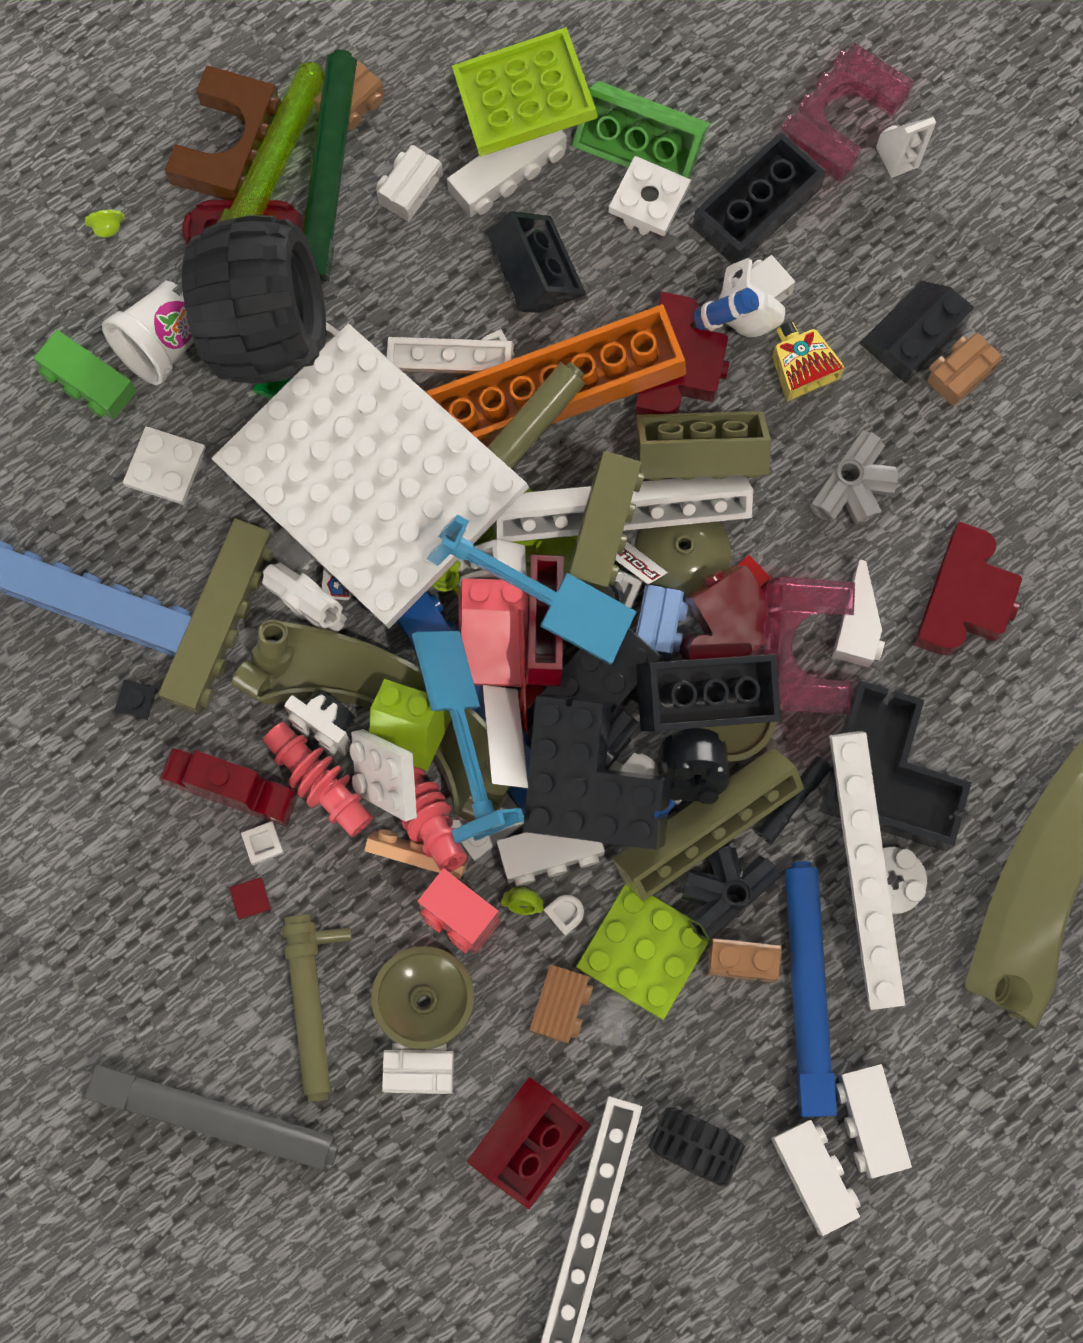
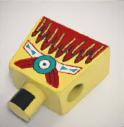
[772,322,844,401]

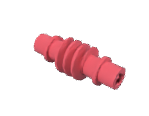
[263,722,373,837]
[399,767,467,872]

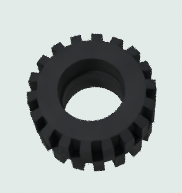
[648,1107,745,1186]

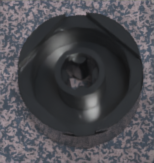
[660,728,730,804]

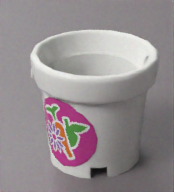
[102,280,194,385]

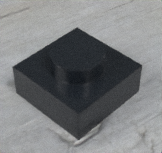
[114,680,157,721]

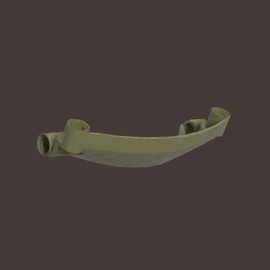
[232,620,510,823]
[965,739,1083,1029]

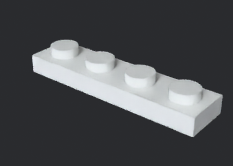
[387,337,514,374]

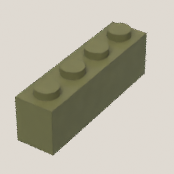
[567,451,644,592]

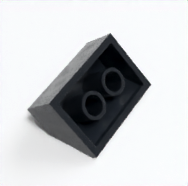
[486,211,586,313]
[859,281,975,384]

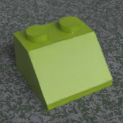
[369,679,452,772]

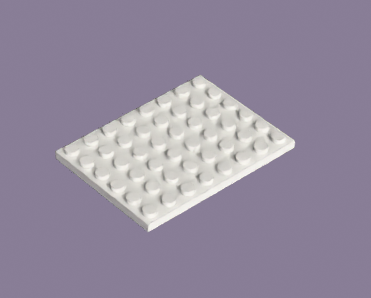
[211,323,529,629]

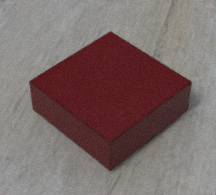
[229,877,272,920]

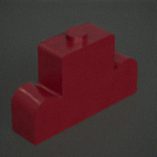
[635,291,730,417]
[914,521,1022,656]
[525,555,564,686]
[680,565,812,660]
[159,748,299,827]

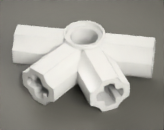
[262,563,347,633]

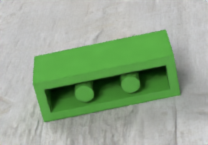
[33,330,137,420]

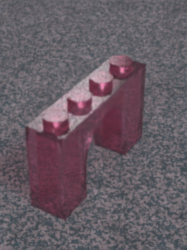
[781,42,914,183]
[763,577,855,714]

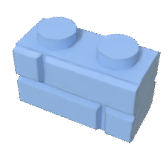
[636,585,688,660]

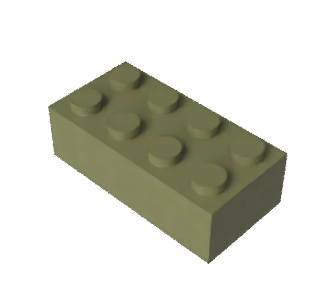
[636,411,771,481]

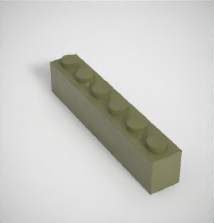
[158,518,276,715]
[612,747,804,902]

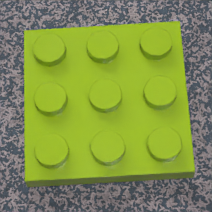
[576,884,709,1021]

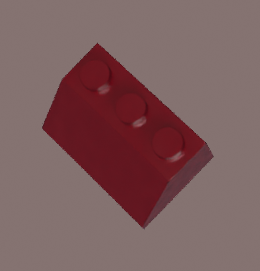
[466,1077,591,1210]

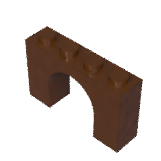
[165,65,281,200]

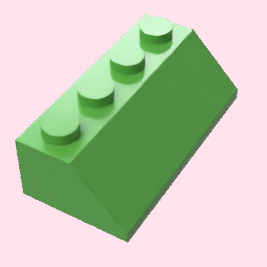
[572,80,711,179]

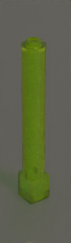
[218,62,324,223]

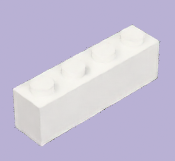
[447,130,567,218]

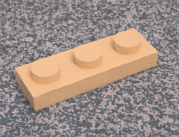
[364,829,469,879]

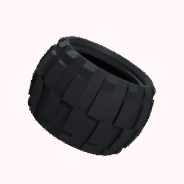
[182,215,326,384]

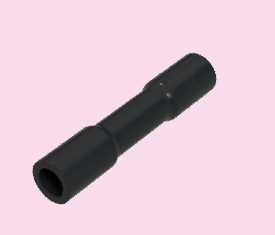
[756,756,832,845]

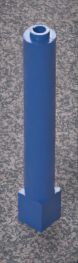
[785,861,837,1117]

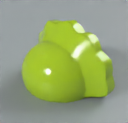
[85,209,125,238]
[431,560,461,592]
[501,887,544,915]

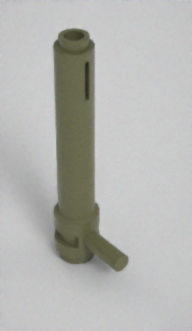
[282,914,351,1102]

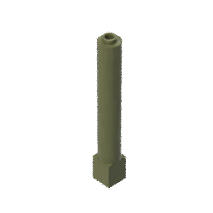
[487,362,585,469]

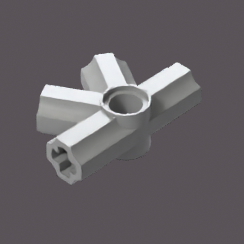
[809,430,898,525]

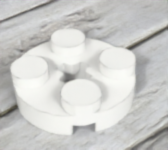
[883,847,927,915]

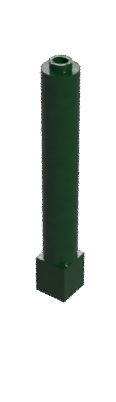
[303,49,357,282]

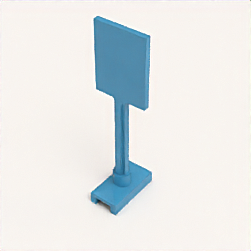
[427,514,637,665]
[412,631,524,843]

